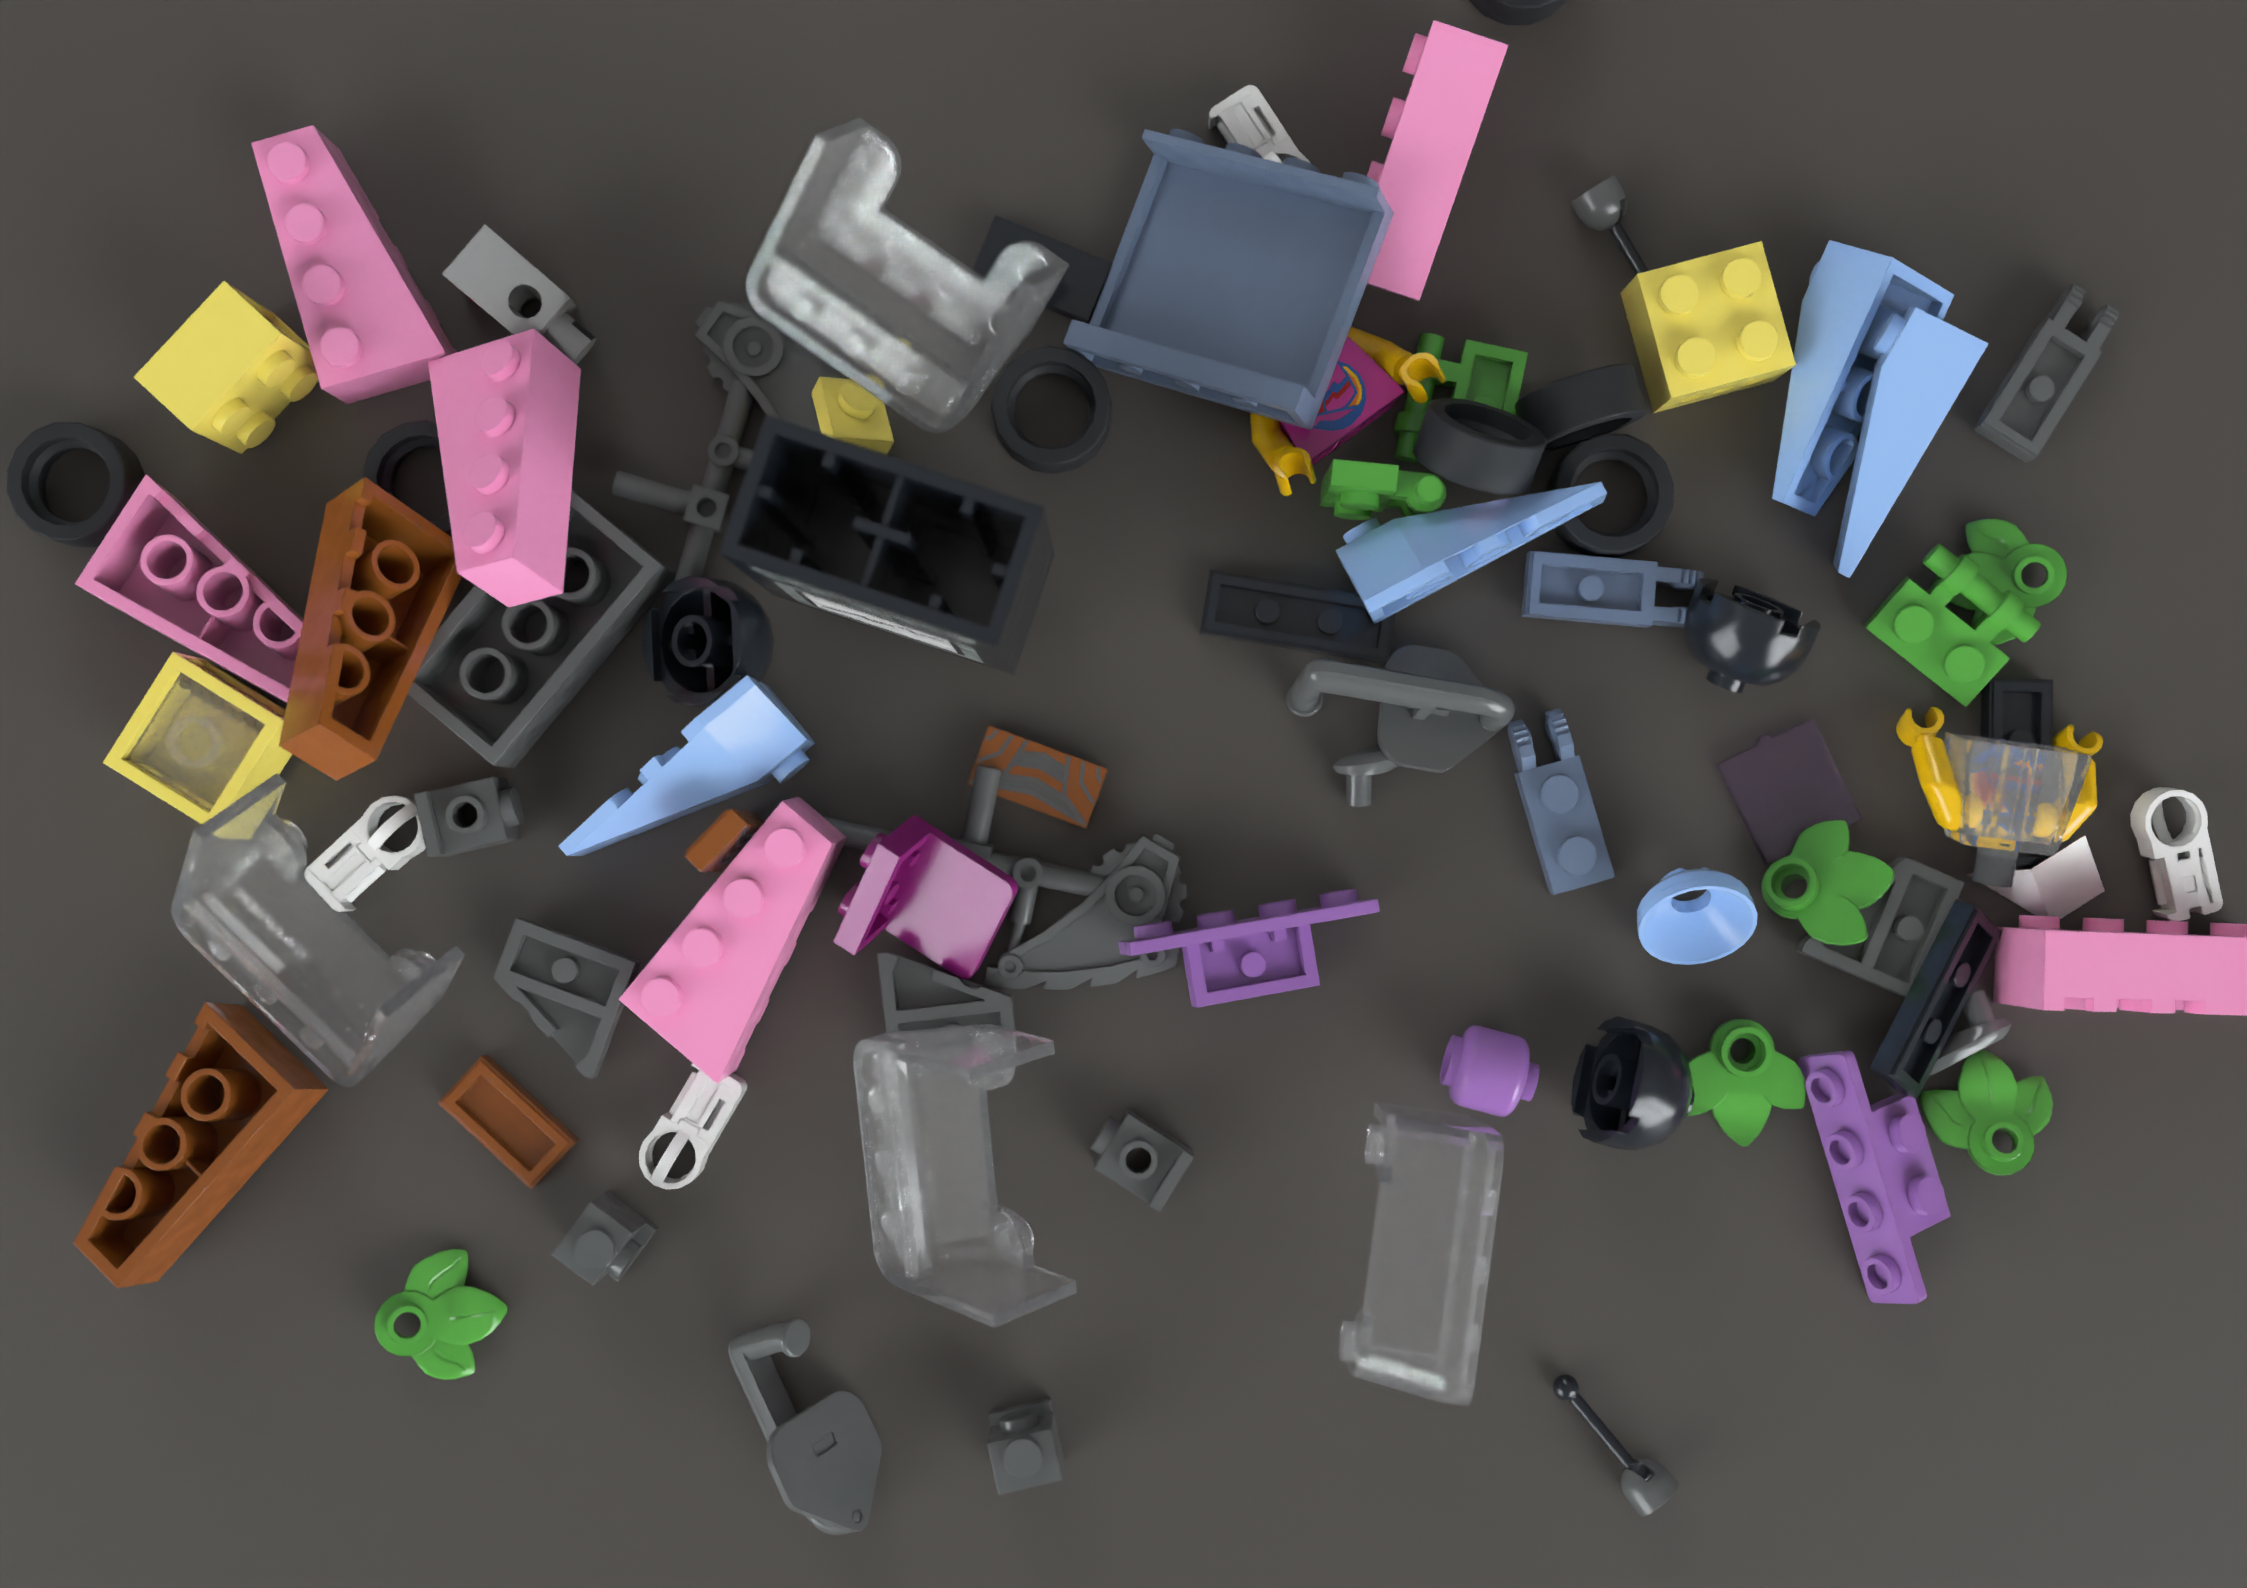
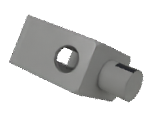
[442,224,597,365]

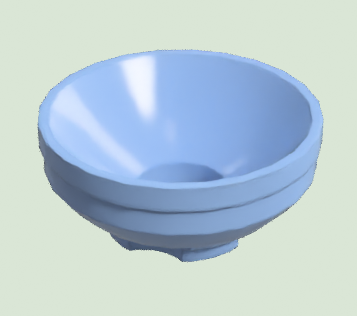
[1637,867,1758,965]

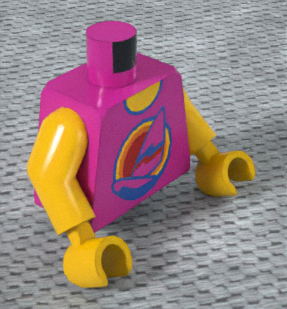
[1250,326,1446,496]

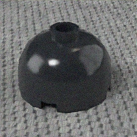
[642,576,774,706]
[1684,578,1820,693]
[1571,1016,1695,1150]

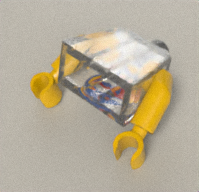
[1896,707,2103,887]

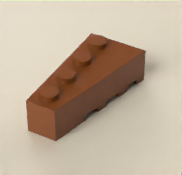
[279,477,462,781]
[73,1002,329,1288]

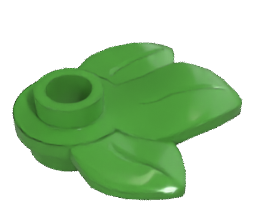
[1932,519,2067,645]
[1761,820,1895,946]
[1687,1018,1806,1147]
[1920,1049,2053,1176]
[374,1249,507,1380]

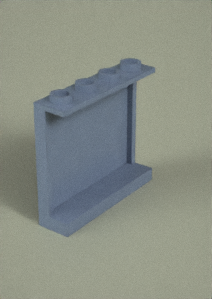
[1063,129,1394,430]

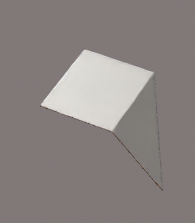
[1966,835,2105,919]

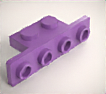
[1118,888,1380,1008]
[1798,1050,1951,1304]

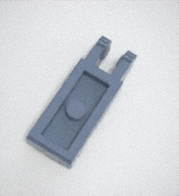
[1521,551,1704,628]
[1507,708,1615,895]

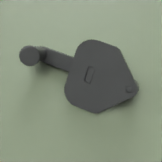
[1286,645,1515,773]
[728,1317,882,1535]

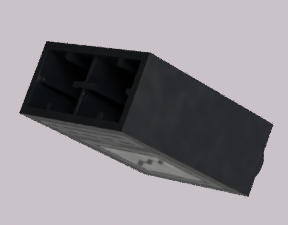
[719,415,1055,675]

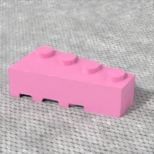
[1367,20,1508,301]
[251,125,457,404]
[428,328,581,608]
[75,474,304,703]
[618,796,848,1084]
[1993,915,2247,1016]

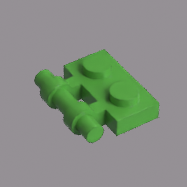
[1393,333,1528,463]
[1320,459,1446,520]
[1863,543,2041,707]

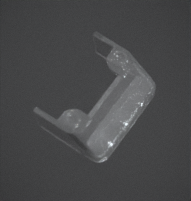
[171,773,465,1087]
[853,1024,1077,1328]
[1339,1102,1504,1406]

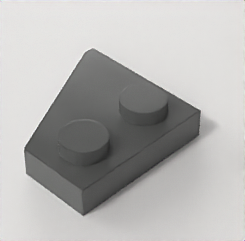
[1795,857,1965,998]
[493,917,641,1079]
[877,951,1020,1076]

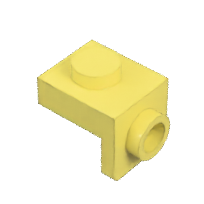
[811,376,894,455]

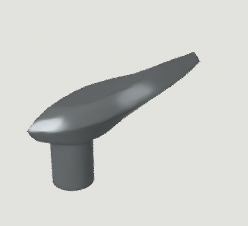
[1333,746,1398,807]
[1929,990,2012,1076]

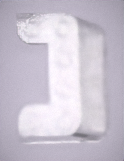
[746,117,1070,433]

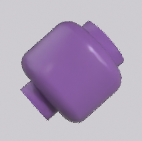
[1440,1025,1540,1117]

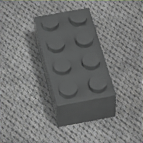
[408,489,676,769]

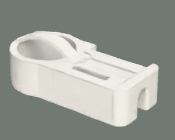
[1208,85,1310,163]
[2130,787,2223,921]
[304,795,426,912]
[639,1064,747,1189]

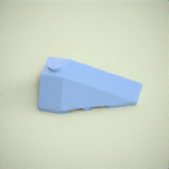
[1772,240,1954,517]
[1833,307,1989,578]
[1336,482,1607,624]
[559,675,815,856]

